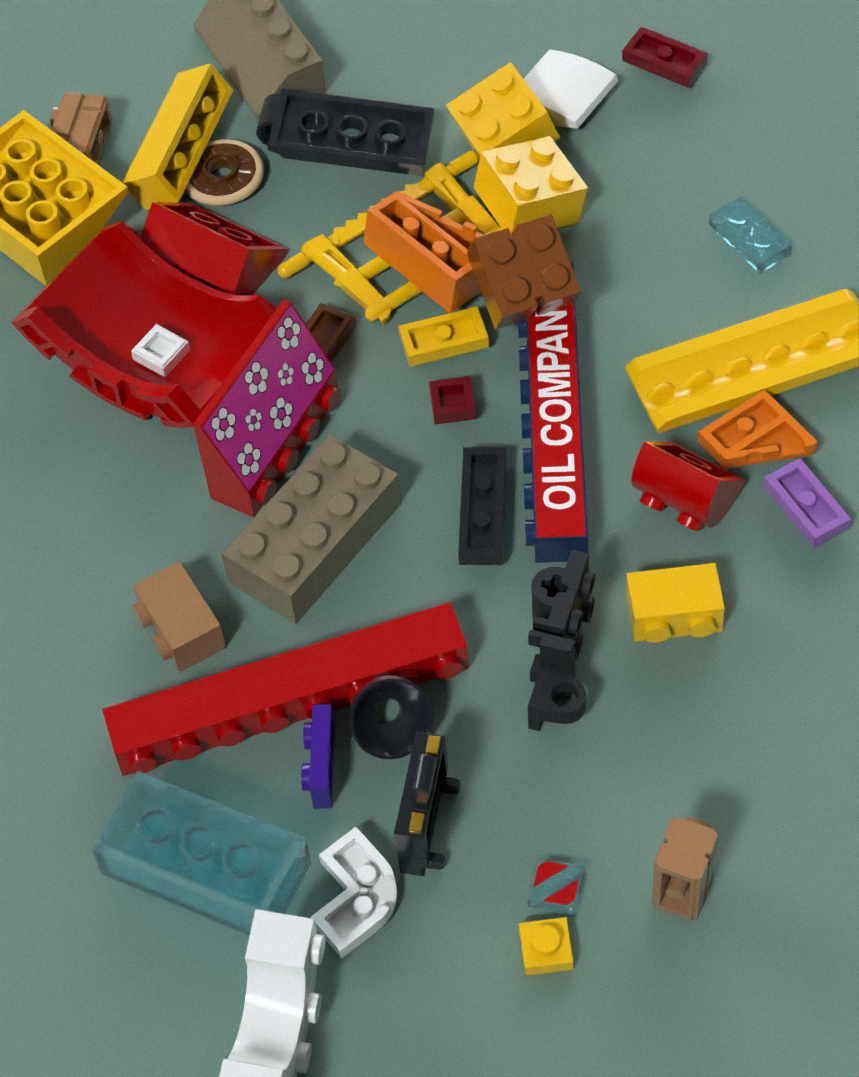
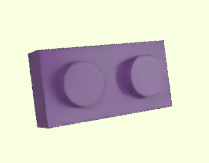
[763,458,851,548]

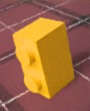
[626,563,725,643]

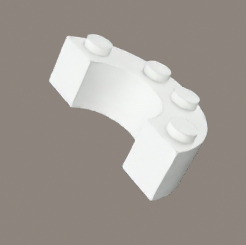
[219,909,325,1077]

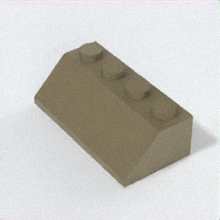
[193,0,326,121]

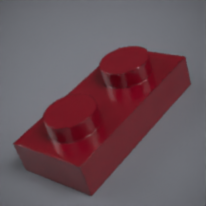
[622,26,708,88]

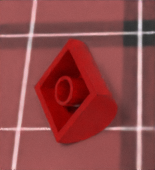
[631,441,746,531]

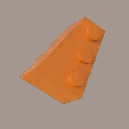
[363,191,484,313]

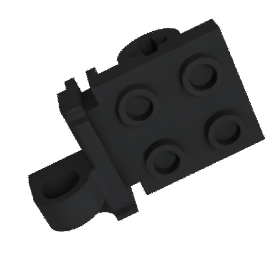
[527,550,595,731]

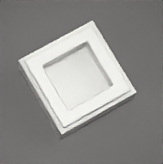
[131,324,190,377]

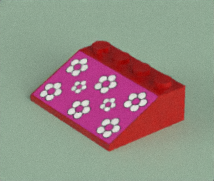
[193,299,341,518]

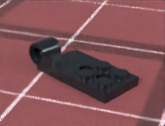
[256,88,434,176]

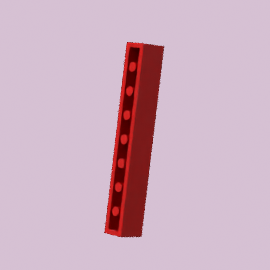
[102,602,469,776]

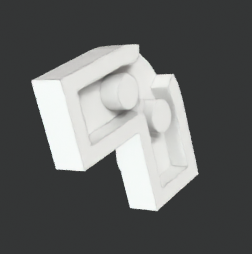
[310,827,397,959]

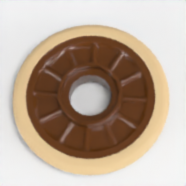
[185,139,264,206]

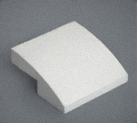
[524,49,619,129]

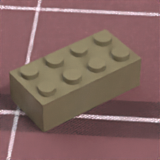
[221,434,402,624]

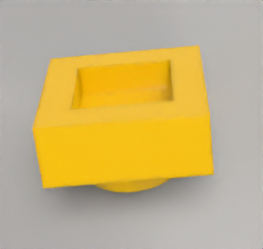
[518,917,574,976]

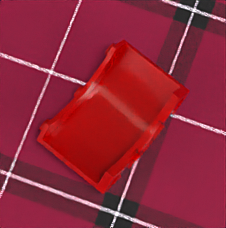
[11,220,276,428]

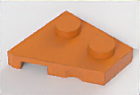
[697,389,818,469]

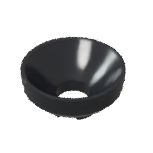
[349,675,433,760]

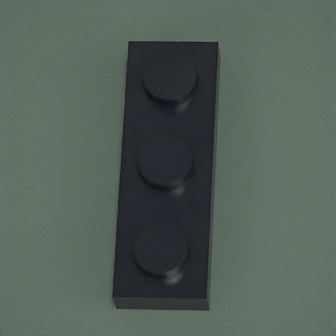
[458,447,507,565]

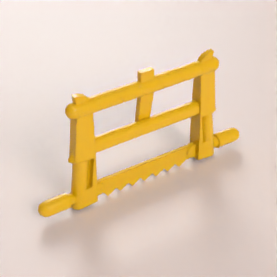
[277,151,502,325]

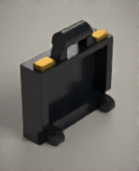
[394,731,461,876]

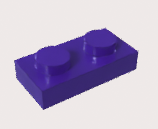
[301,704,335,809]

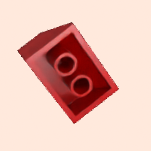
[140,202,289,295]

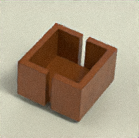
[467,214,581,330]

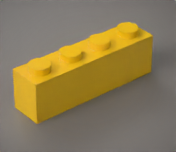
[122,63,234,210]

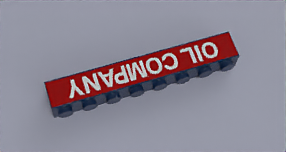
[518,262,588,563]

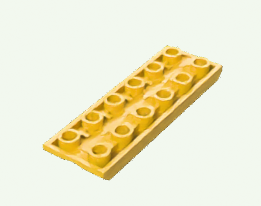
[625,289,859,434]

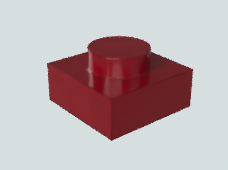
[429,376,476,425]

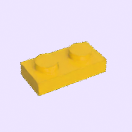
[398,306,489,367]

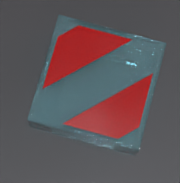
[528,857,584,916]

